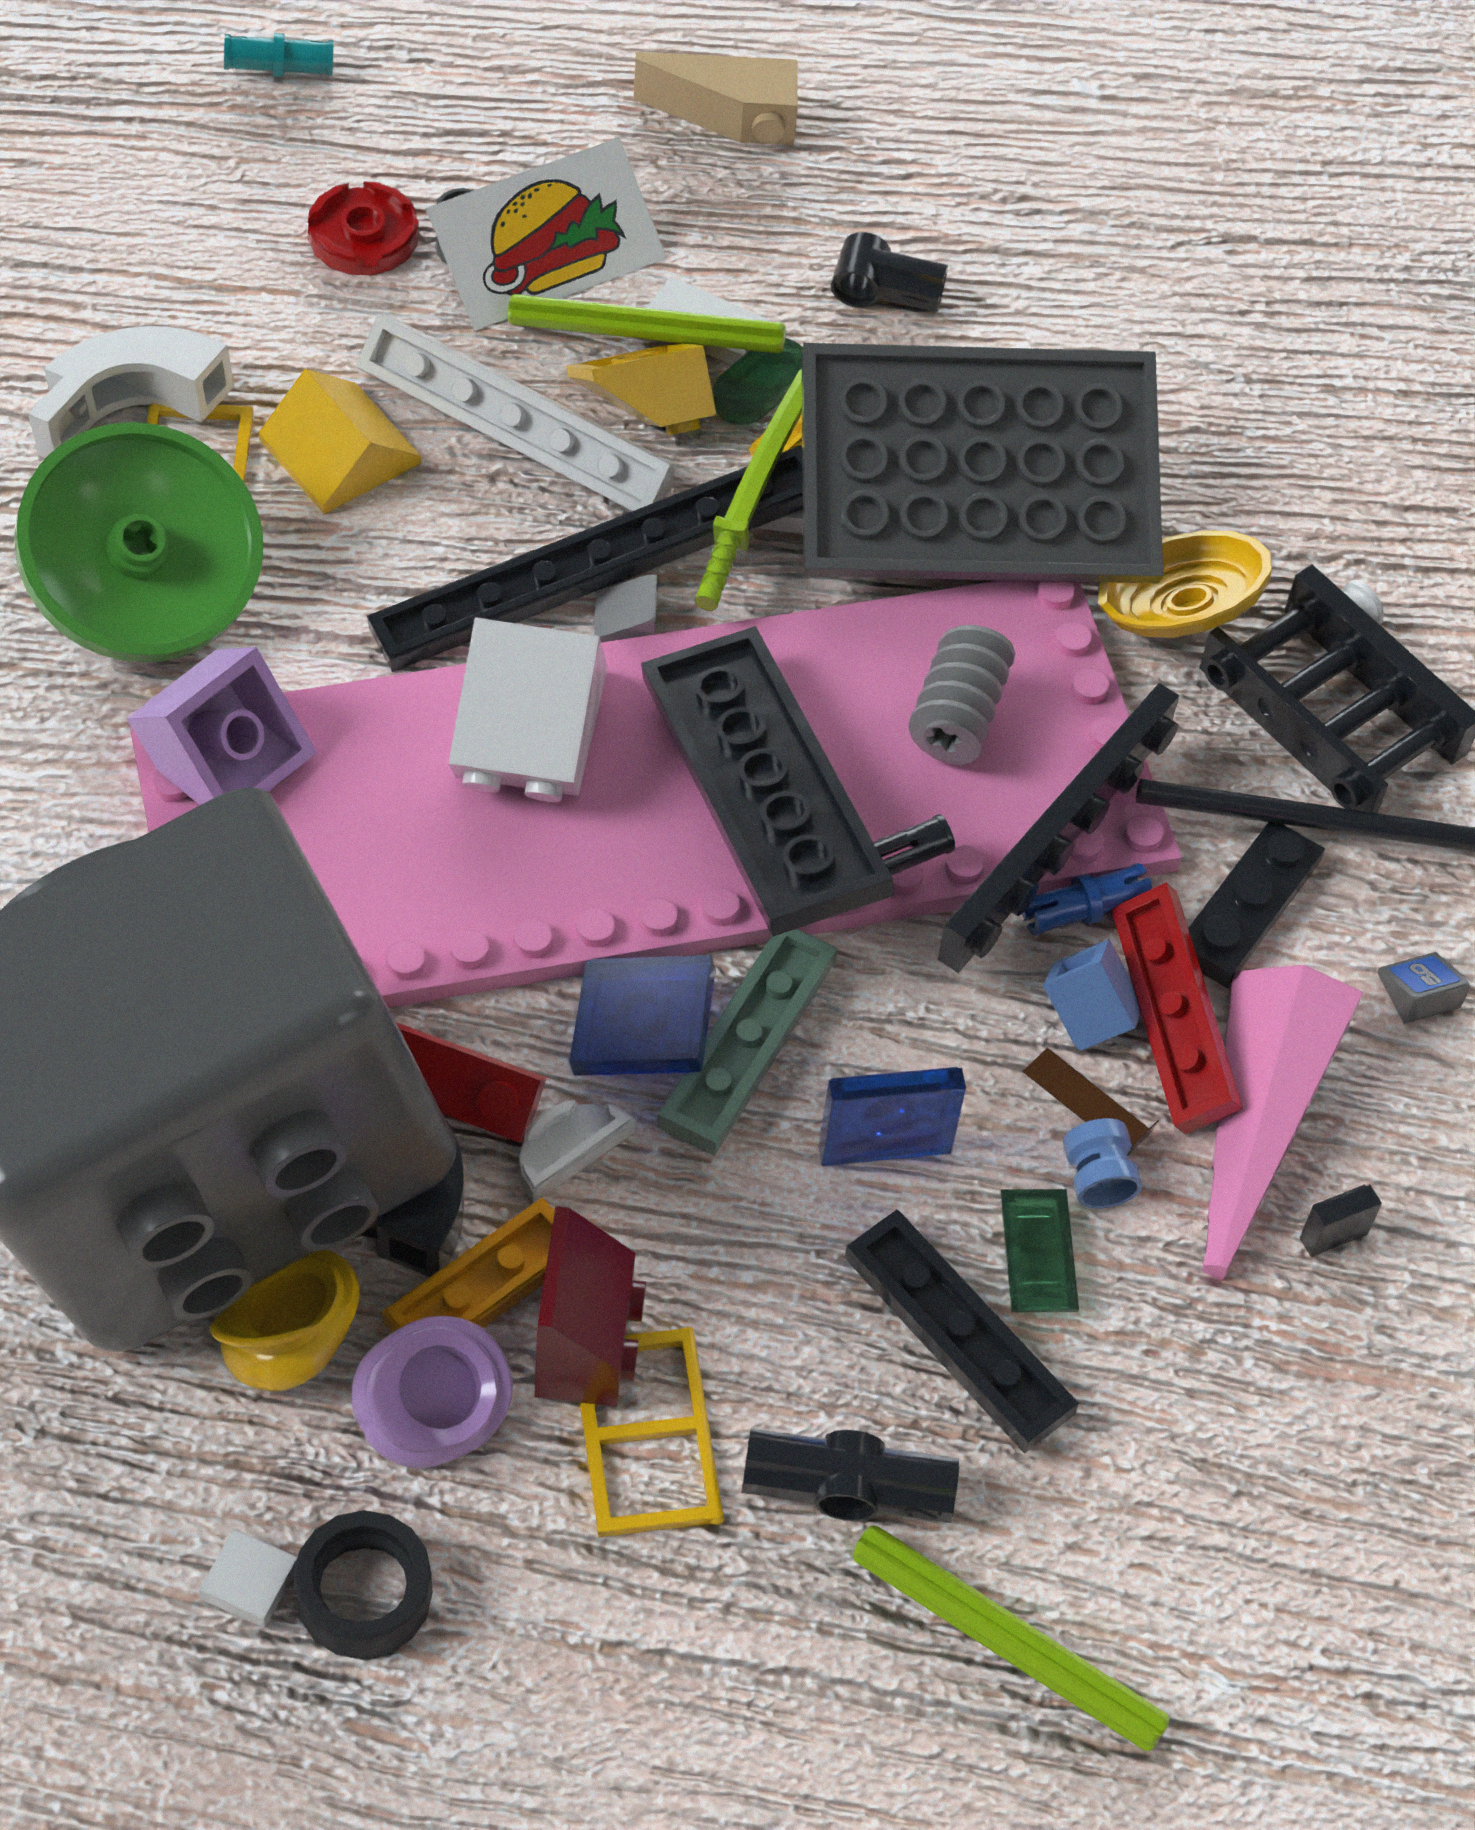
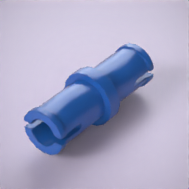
[1022,863,1152,936]

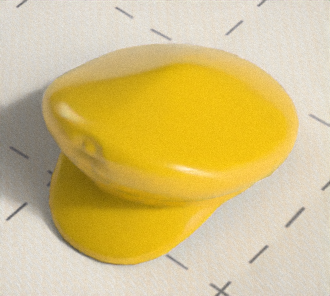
[210,1250,360,1391]

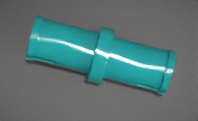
[224,33,334,77]

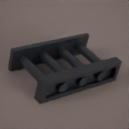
[1199,564,1475,813]

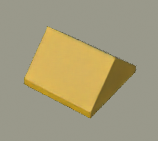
[259,368,421,514]

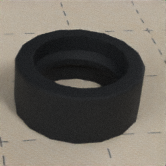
[293,1510,433,1659]

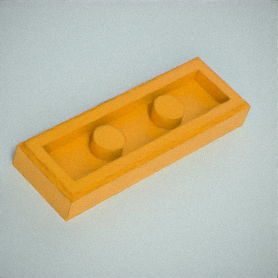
[382,1197,555,1333]

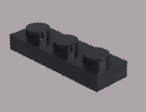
[1188,822,1325,988]

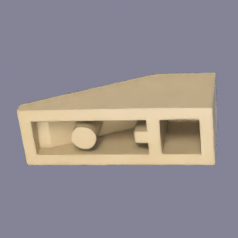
[633,52,798,145]

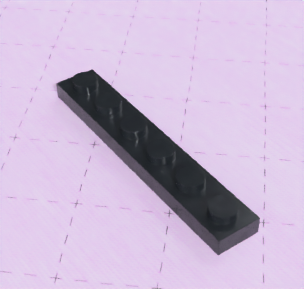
[938,683,1180,973]

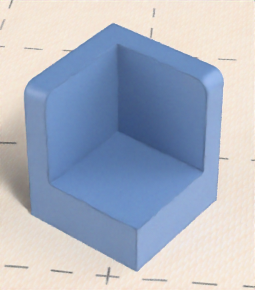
[1043,939,1141,1050]

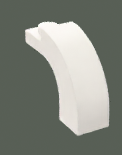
[28,326,234,458]

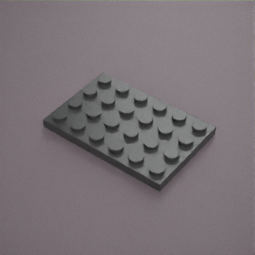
[801,343,1163,584]

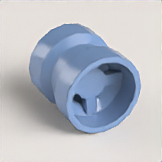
[1063,1118,1143,1209]

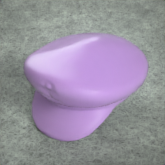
[351,1316,513,1468]

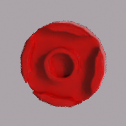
[308,181,419,276]

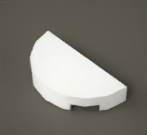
[519,1100,637,1203]

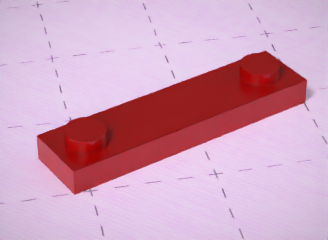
[1111,882,1243,1135]
[396,1022,547,1143]

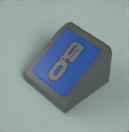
[1377,952,1470,1024]

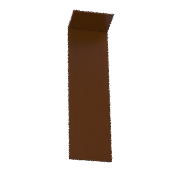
[1022,1048,1159,1155]

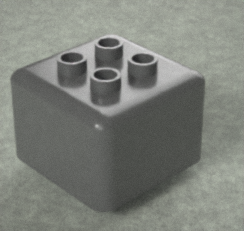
[0,788,456,1352]

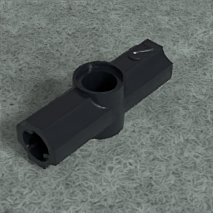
[742,1428,959,1523]

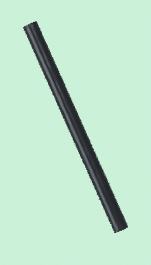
[1136,778,1475,852]

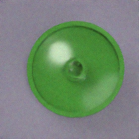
[14,422,263,663]

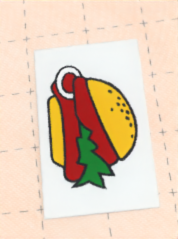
[425,137,667,331]

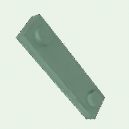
[657,929,838,1156]

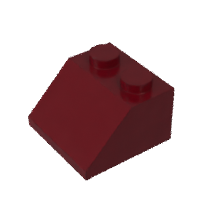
[534,1206,646,1407]

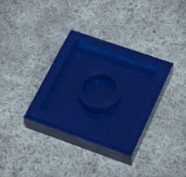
[569,955,716,1076]
[818,1067,966,1166]

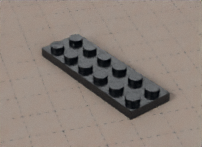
[641,626,894,937]

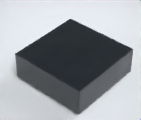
[1300,1184,1382,1257]

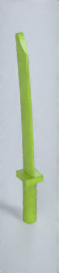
[695,369,802,611]

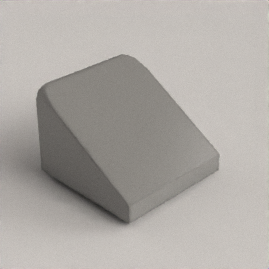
[594,574,657,643]

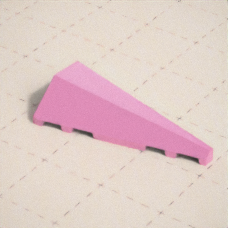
[1202,965,1363,1281]

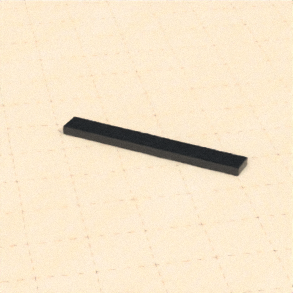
[367,445,803,672]

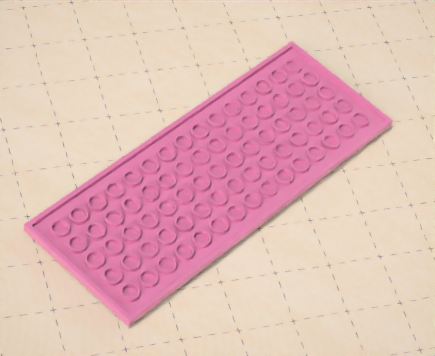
[129,580,1182,1008]

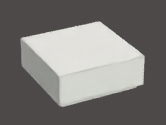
[199,1529,298,1628]

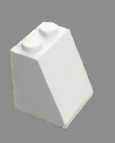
[448,617,608,802]

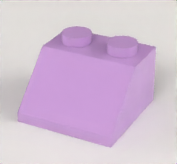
[126,647,317,805]

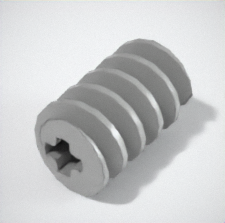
[908,625,1016,765]

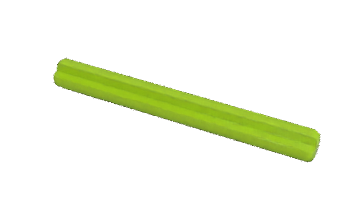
[507,294,786,353]
[853,1525,1170,1751]

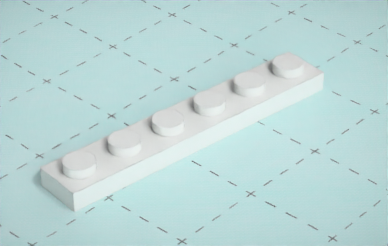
[356,314,678,511]

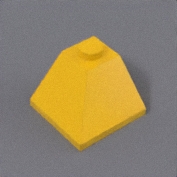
[566,342,716,435]

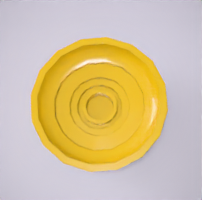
[1098,530,1272,638]

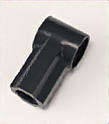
[831,232,949,312]

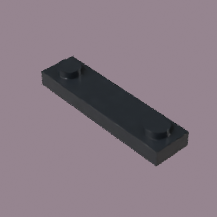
[844,1209,1079,1454]

